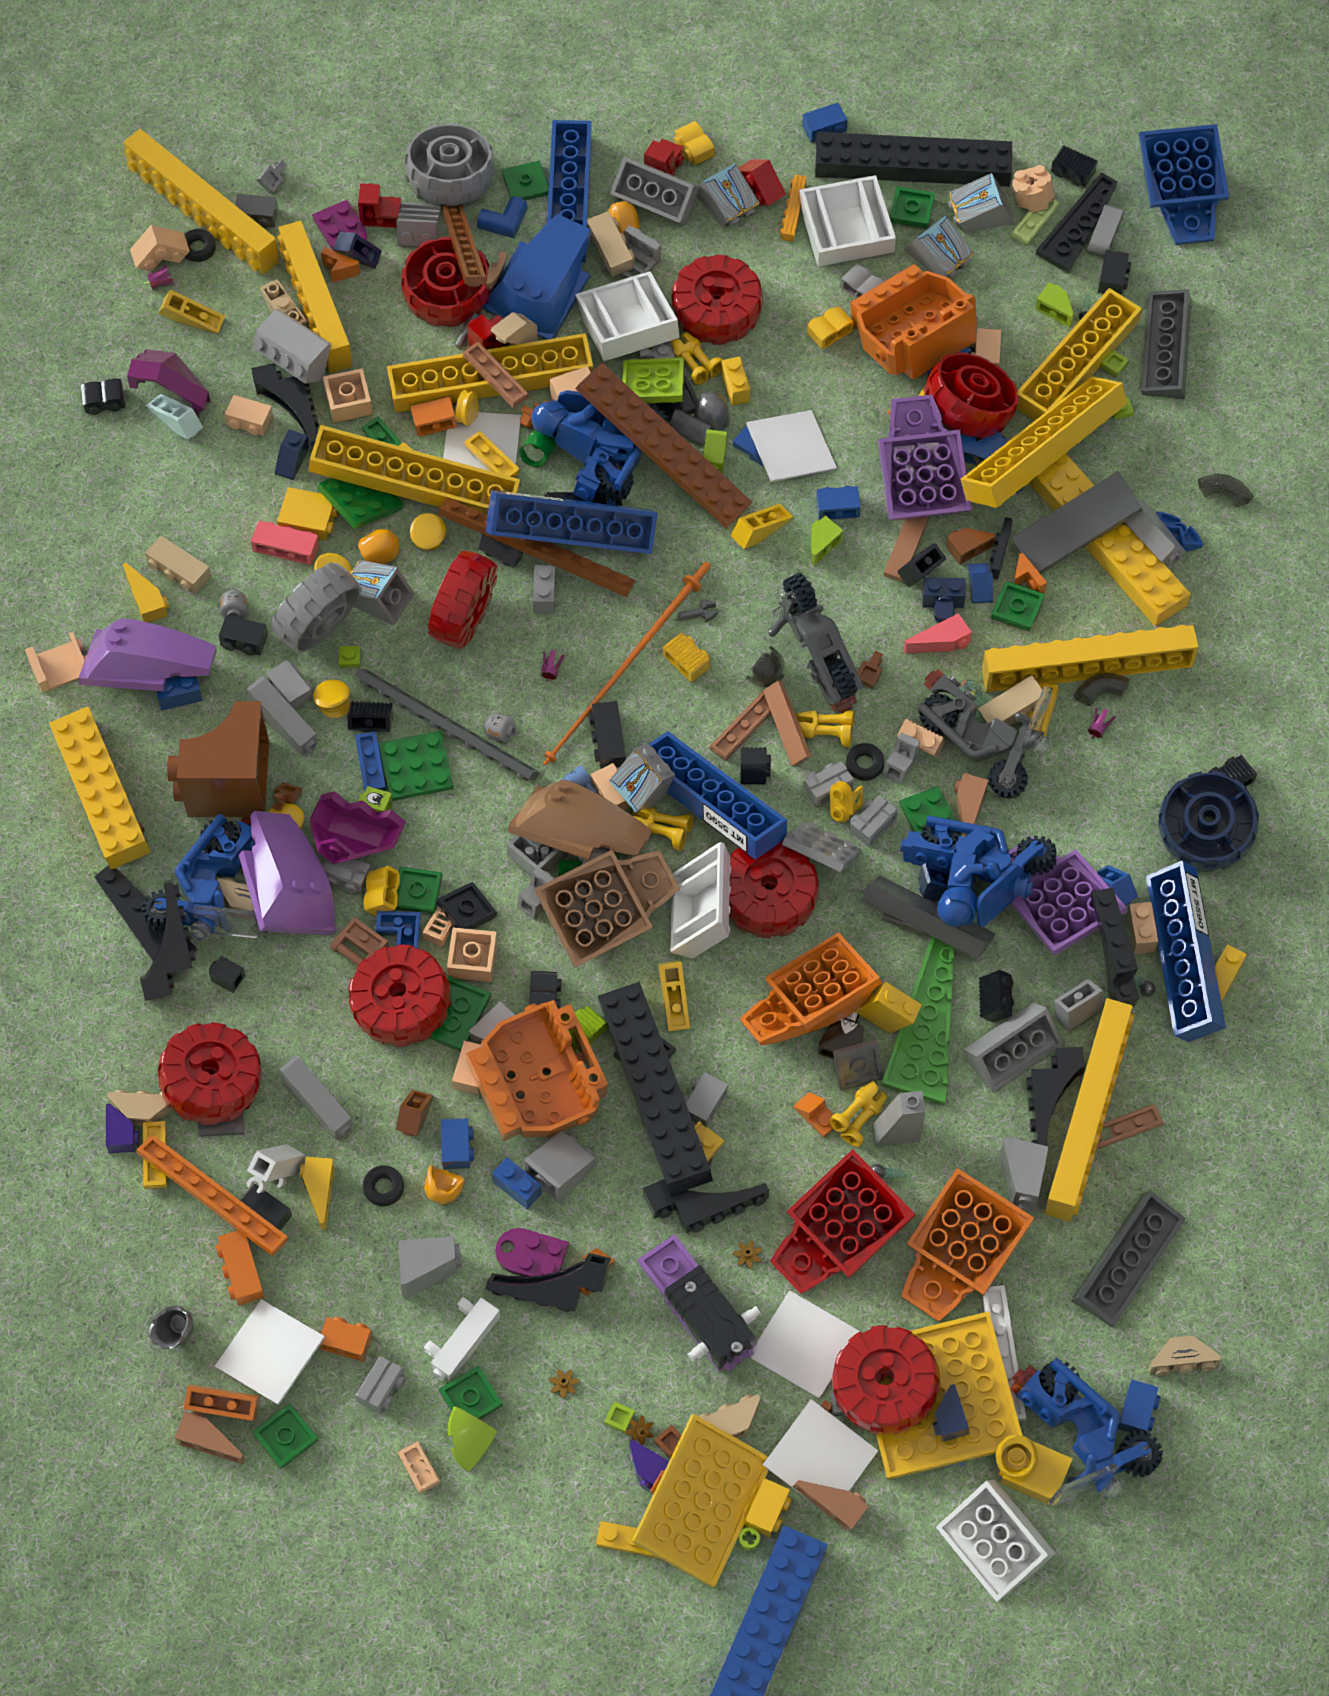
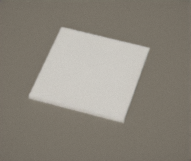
[746,410,837,482]
[443,411,521,471]
[750,1290,860,1399]
[215,1299,325,1405]
[763,1399,878,1511]

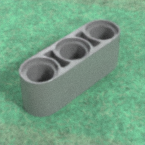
[1088,204,1124,256]

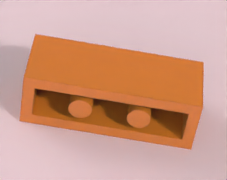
[215,1230,265,1306]
[184,1384,260,1421]

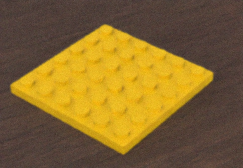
[876,1311,1022,1480]

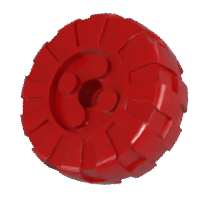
[401,237,492,327]
[671,254,763,345]
[924,352,1019,438]
[428,550,498,649]
[729,840,819,939]
[348,944,451,1047]
[158,1022,262,1125]
[832,1325,940,1435]

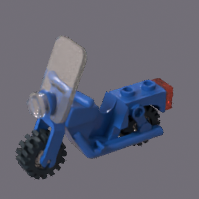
[141,814,262,941]
[1010,1357,1163,1507]

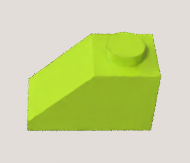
[1035,282,1073,328]
[704,429,727,474]
[810,516,843,566]

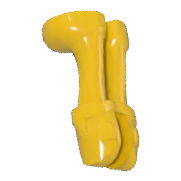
[670,332,723,385]
[796,710,855,748]
[633,807,694,852]
[829,1081,887,1147]

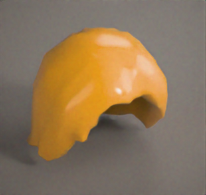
[608,201,640,234]
[358,529,400,564]
[424,1165,465,1205]

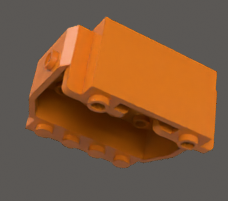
[850,264,977,380]
[466,1000,608,1141]

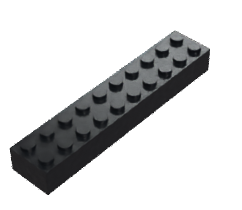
[815,132,1012,187]
[598,982,713,1196]

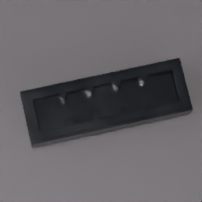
[990,517,1013,580]

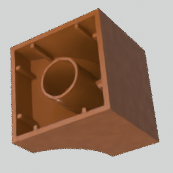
[167,701,270,817]

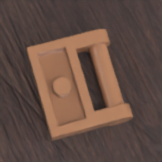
[330,917,389,966]

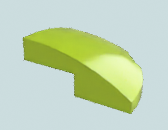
[448,1407,498,1472]

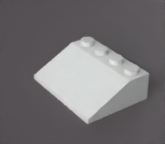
[936,1480,1056,1602]

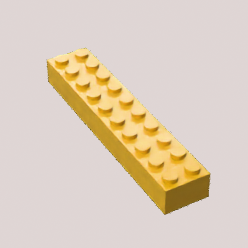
[123,129,280,275]
[387,333,593,413]
[961,376,1127,508]
[308,425,520,515]
[1029,454,1191,626]
[981,625,1198,692]
[1044,998,1134,1222]

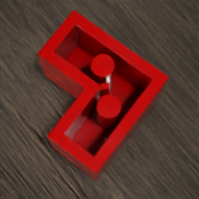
[644,138,684,176]
[739,159,786,206]
[358,183,402,228]
[467,314,510,350]

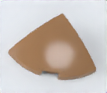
[486,252,507,291]

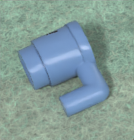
[560,765,598,794]

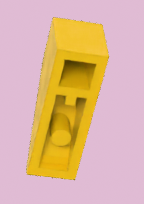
[158,290,225,334]
[730,503,793,549]
[123,563,170,623]
[1215,944,1247,1003]
[658,961,690,1031]
[300,1157,335,1230]

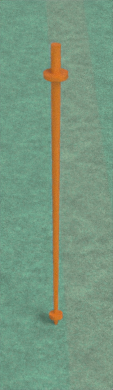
[543,561,711,765]

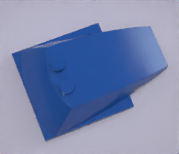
[1139,124,1229,245]
[482,214,592,340]

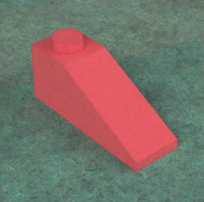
[904,613,972,654]

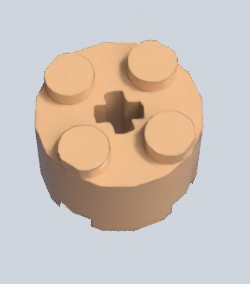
[1012,165,1055,212]

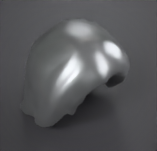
[694,391,730,431]
[149,1305,194,1349]

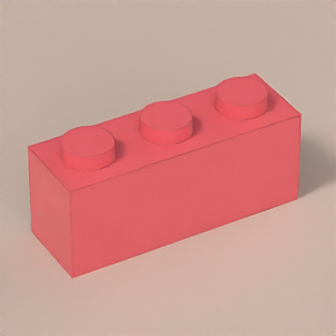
[251,521,319,566]

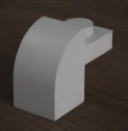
[883,732,921,785]
[517,867,554,919]

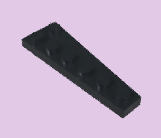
[1036,172,1118,273]
[94,865,197,975]

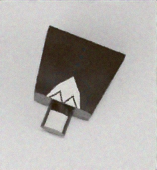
[818,1012,864,1059]

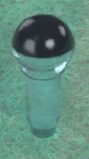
[1078,295,1091,320]

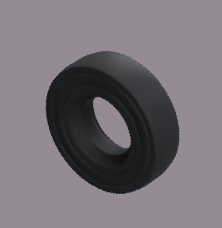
[184,229,216,262]
[846,743,884,781]
[363,1165,404,1206]

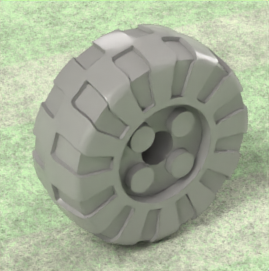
[405,123,495,206]
[271,562,362,653]

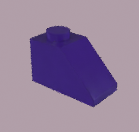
[106,1104,140,1153]
[629,1440,669,1492]

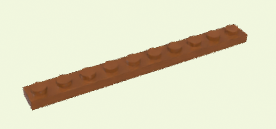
[441,203,486,287]
[438,497,636,597]

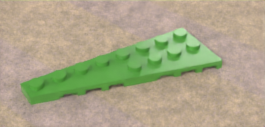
[881,936,954,1106]

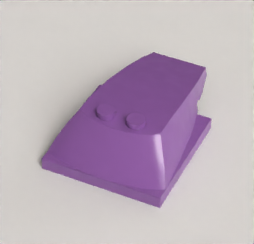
[878,395,972,521]
[78,619,217,691]
[239,811,337,935]
[1009,836,1127,956]

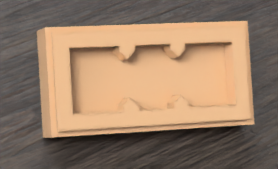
[397,1441,440,1494]

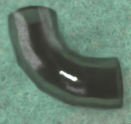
[1198,473,1253,507]
[1074,673,1131,706]

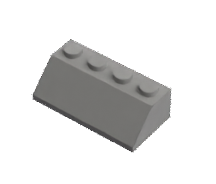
[252,309,331,383]
[963,1002,1063,1092]

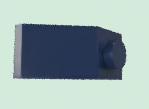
[333,232,382,269]
[274,429,310,480]
[918,863,950,902]
[932,1384,970,1442]

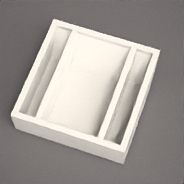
[799,175,896,267]
[575,271,679,361]
[670,842,731,958]

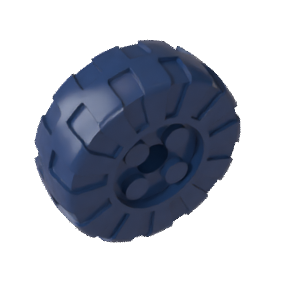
[1158,771,1259,872]

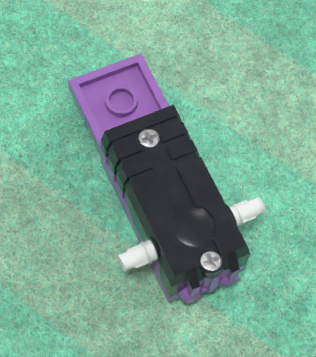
[637,1234,761,1373]

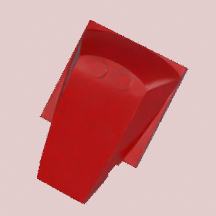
[770,1149,916,1294]

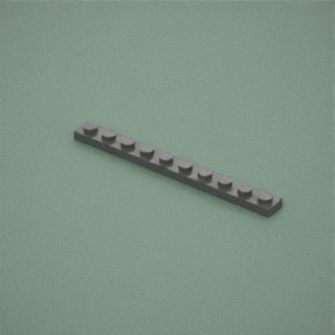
[355,668,540,781]

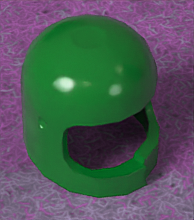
[519,430,557,467]

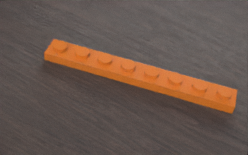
[137,1134,288,1256]

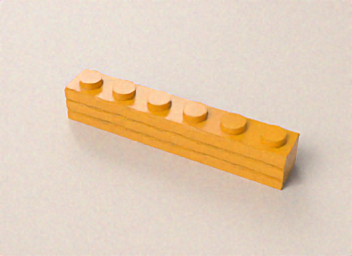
[780,175,807,242]

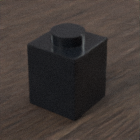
[209,956,245,993]

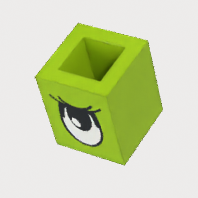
[358,786,393,813]

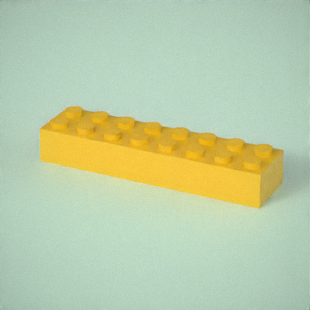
[277,220,353,374]
[1017,288,1142,420]
[49,706,151,869]

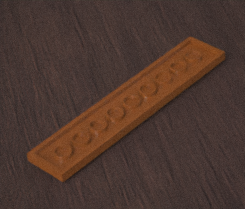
[575,363,752,529]

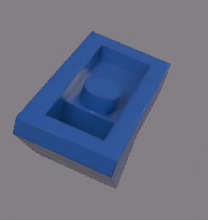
[968,563,993,603]

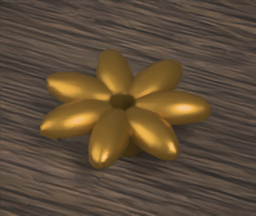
[733,1240,762,1269]
[549,1369,579,1398]
[625,1415,654,1445]

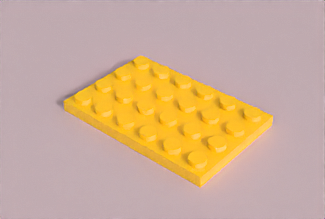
[631,1414,769,1588]

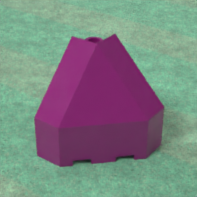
[127,349,211,418]
[309,791,406,864]

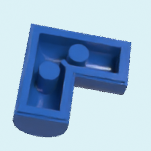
[477,196,528,239]
[375,911,421,949]

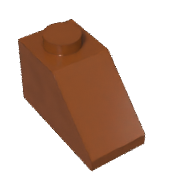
[946,528,996,565]
[396,1089,433,1136]

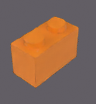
[410,396,457,437]
[319,1317,372,1362]

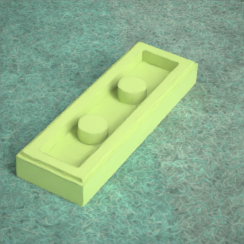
[1011,200,1060,245]

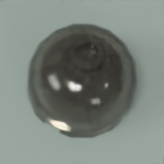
[745,645,785,688]

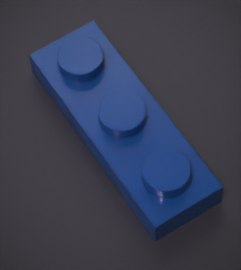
[355,731,386,792]

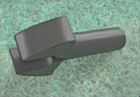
[678,599,718,622]

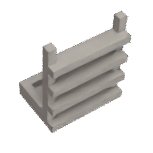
[397,202,442,247]
[601,225,661,279]

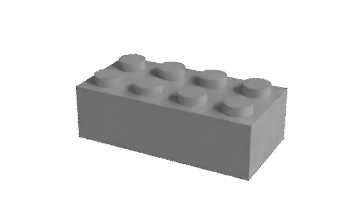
[610,157,700,224]

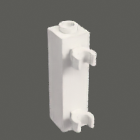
[247,1144,306,1193]
[424,1297,500,1382]

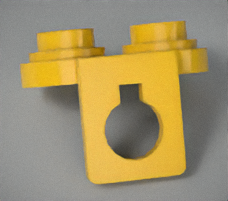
[830,781,863,823]

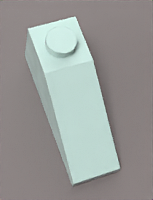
[146,394,203,439]

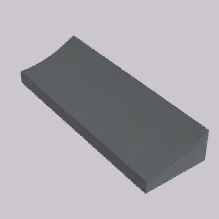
[1142,289,1192,399]
[1012,471,1143,574]
[861,875,996,959]
[1071,1191,1186,1327]

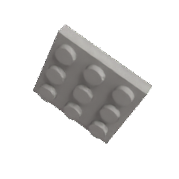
[782,822,862,872]

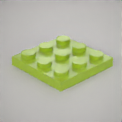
[622,357,684,404]

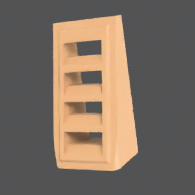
[422,906,454,947]

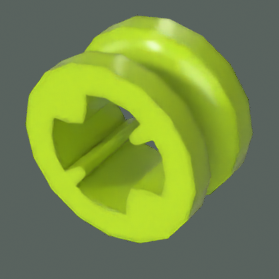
[739,1527,760,1551]

